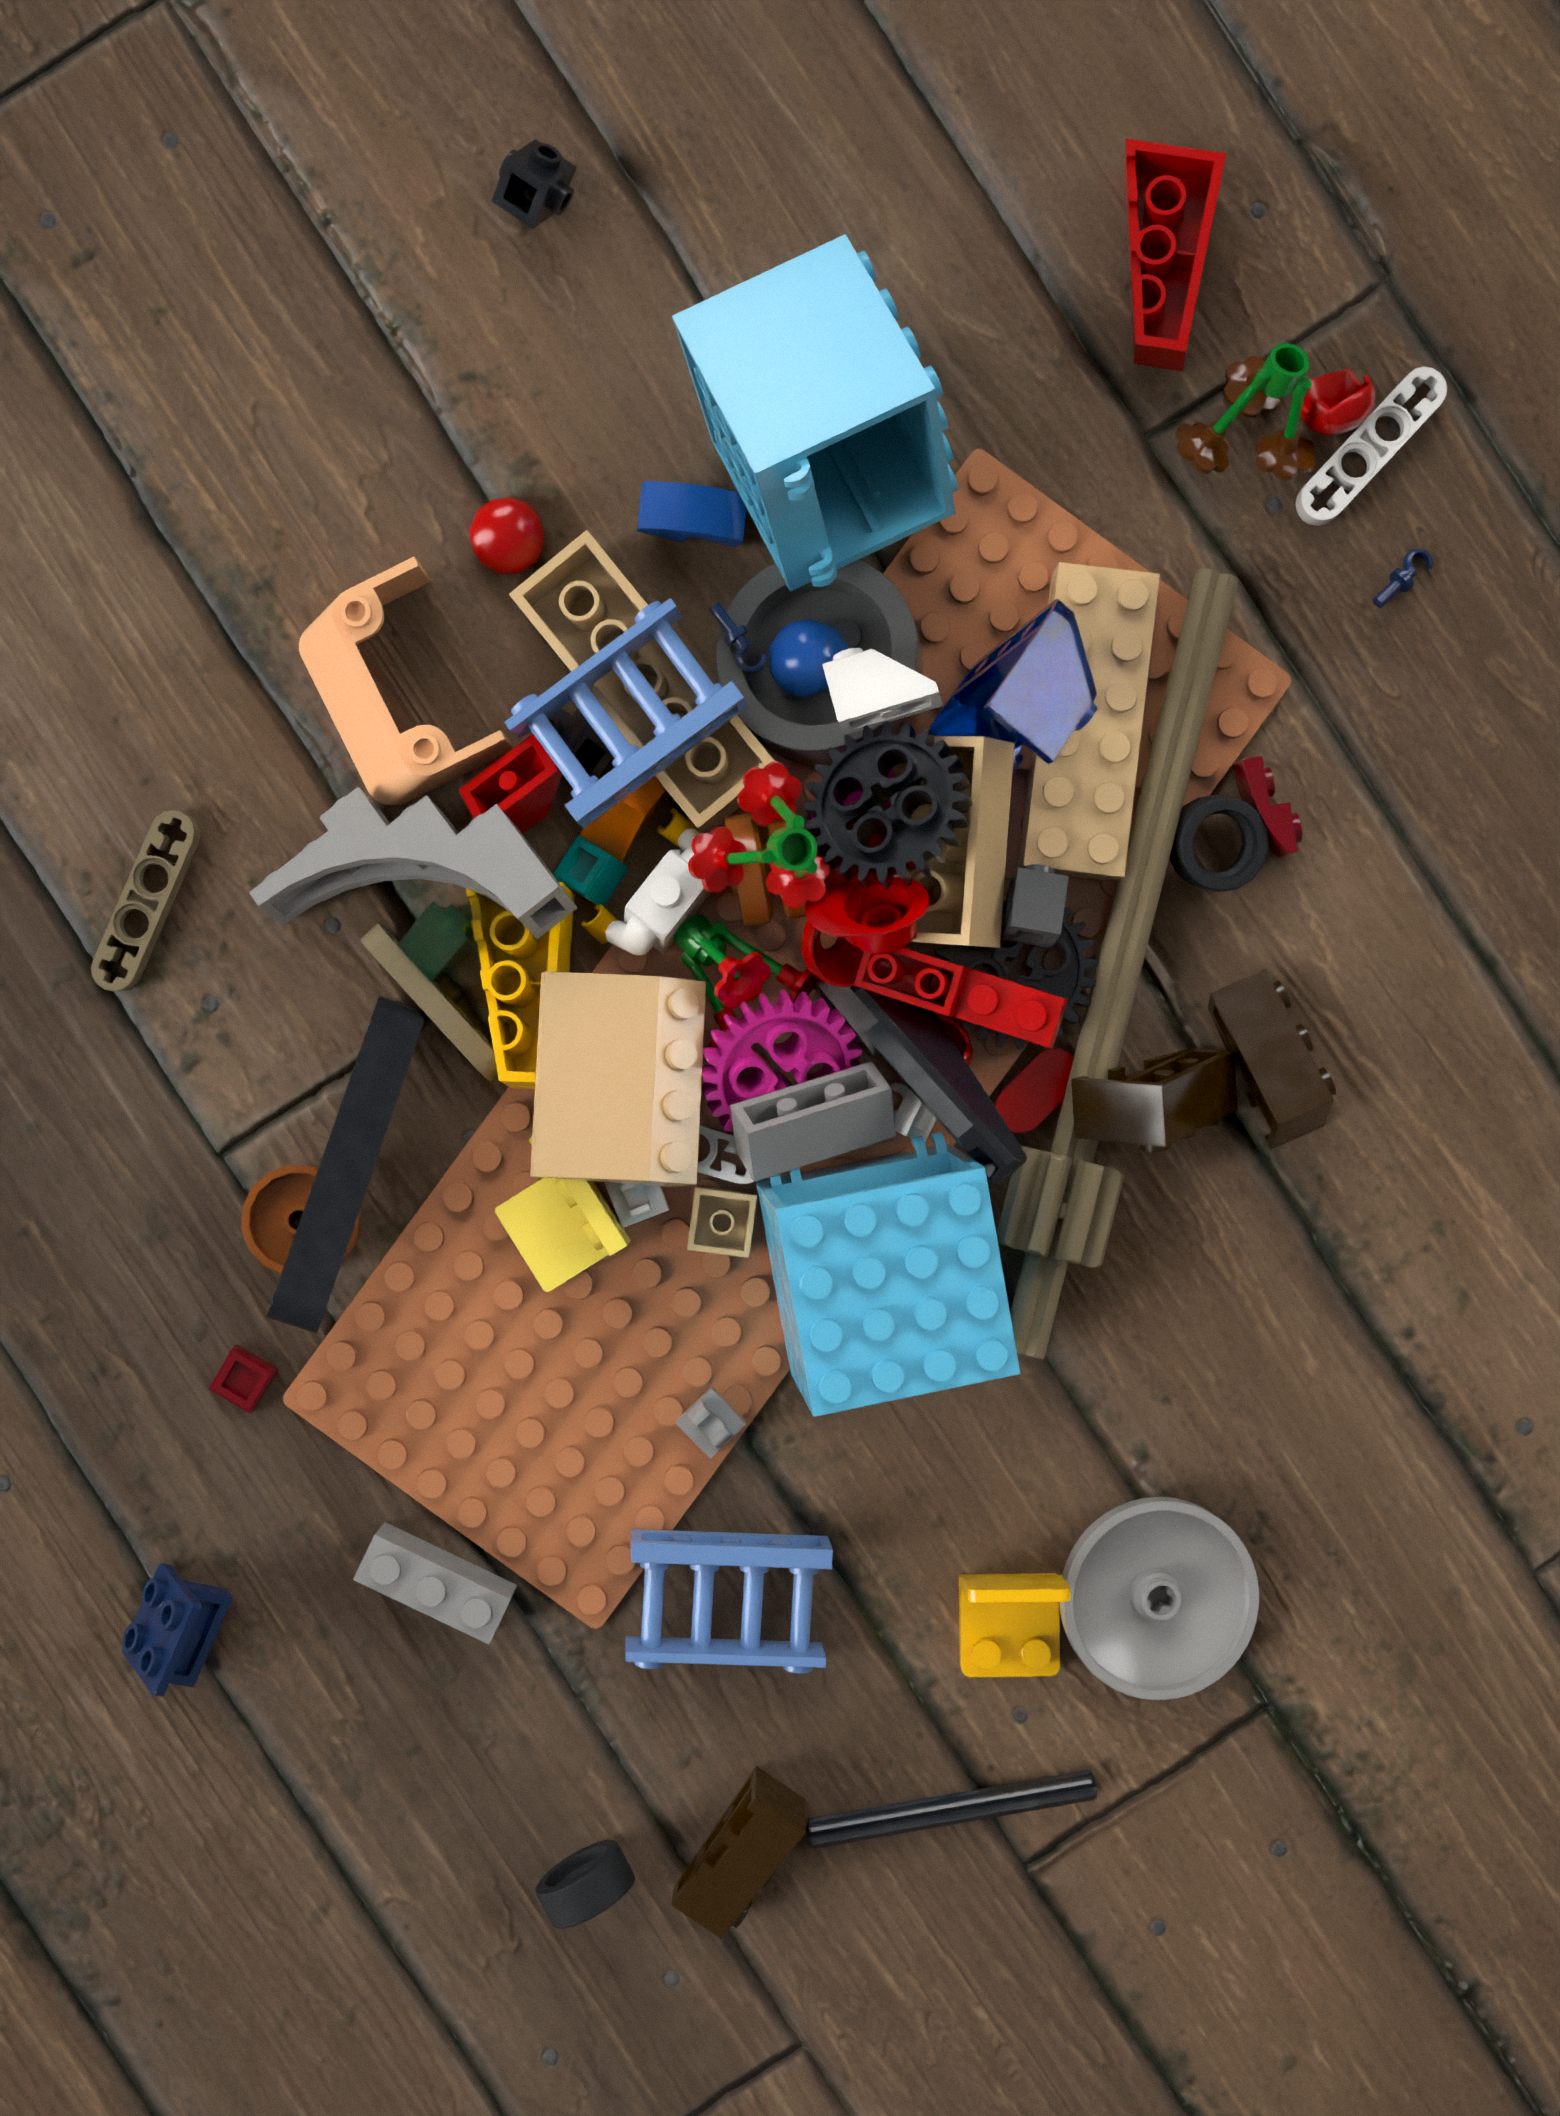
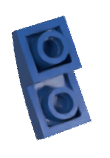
[637,481,746,548]

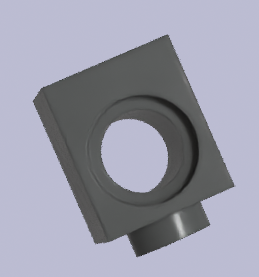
[1002,864,1069,948]

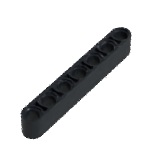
[266,995,426,1333]

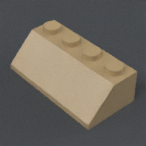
[890,736,1015,948]

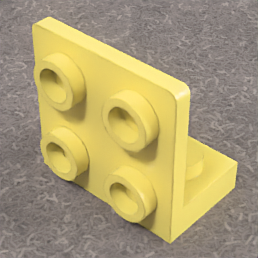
[495,1178,631,1292]

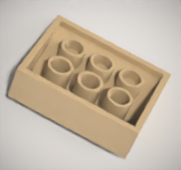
[530,971,706,1187]

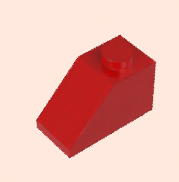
[458,734,562,834]

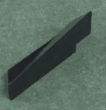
[850,986,1027,1186]

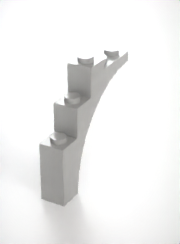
[249,787,577,939]

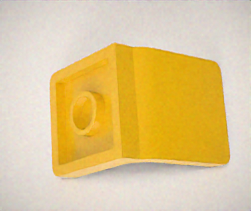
[959,1573,1071,1677]

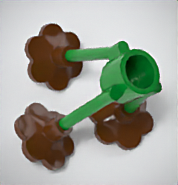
[1176,342,1316,480]

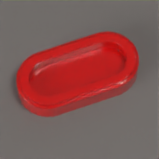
[994,1048,1074,1133]

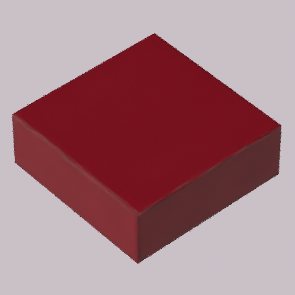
[208,1344,279,1414]

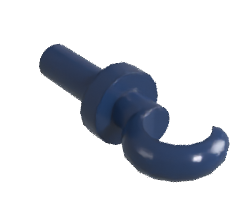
[1373,549,1433,608]
[709,602,767,673]

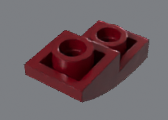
[1233,756,1303,857]

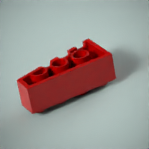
[1124,138,1226,372]

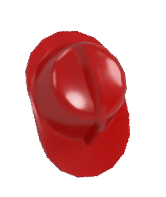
[804,877,929,954]

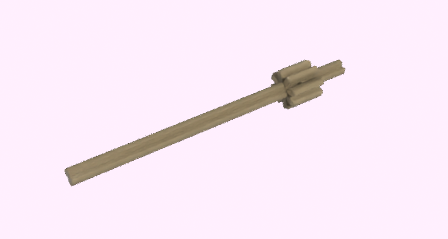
[996,569,1239,1359]

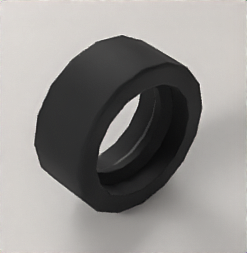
[1169,795,1269,892]
[535,1839,636,1929]

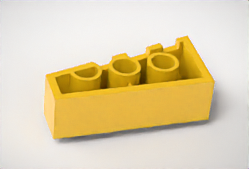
[466,882,575,1089]

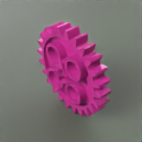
[701,990,862,1132]

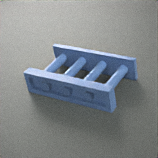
[504,598,748,828]
[625,1529,833,1673]

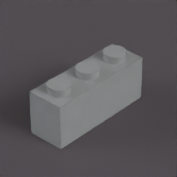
[730,1061,896,1182]
[353,1522,517,1644]

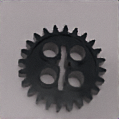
[803,721,973,889]
[935,888,1098,1050]

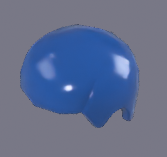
[769,619,849,698]

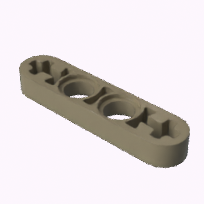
[91,810,201,992]
[360,922,498,1081]

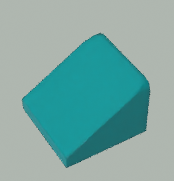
[553,835,628,906]

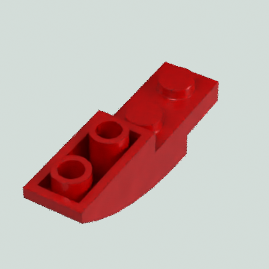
[854,947,1069,1048]

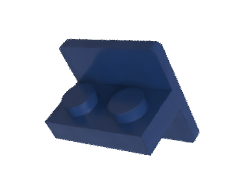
[122,1563,233,1697]

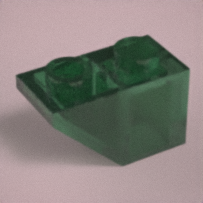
[397,901,478,983]

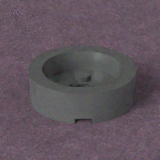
[716,560,923,765]

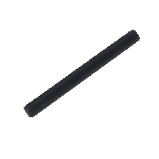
[806,1770,1097,1849]

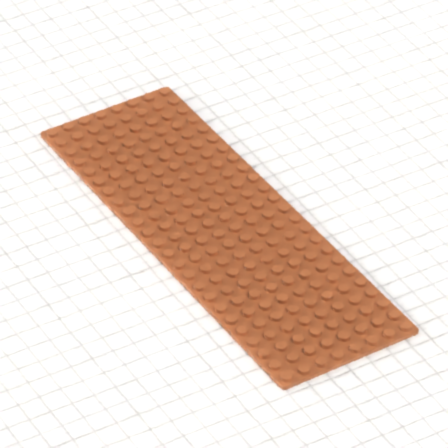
[283,449,1291,1629]

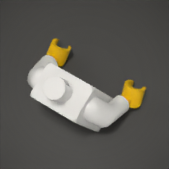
[581,808,711,955]

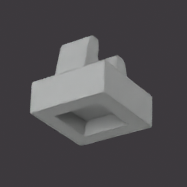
[676,1386,746,1459]

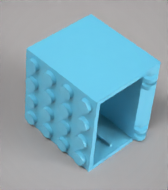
[672,234,958,592]
[756,1132,1021,1417]

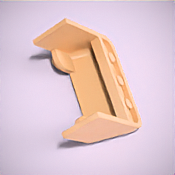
[299,557,513,806]

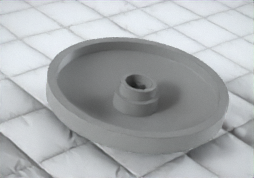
[1059,1497,1259,1700]

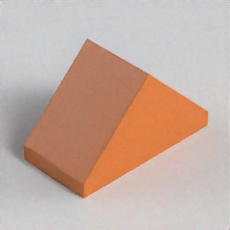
[580,776,668,862]

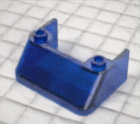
[928,599,1098,773]

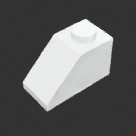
[822,648,943,735]

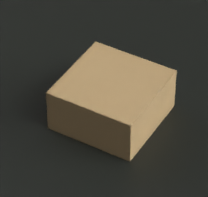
[687,1186,757,1258]

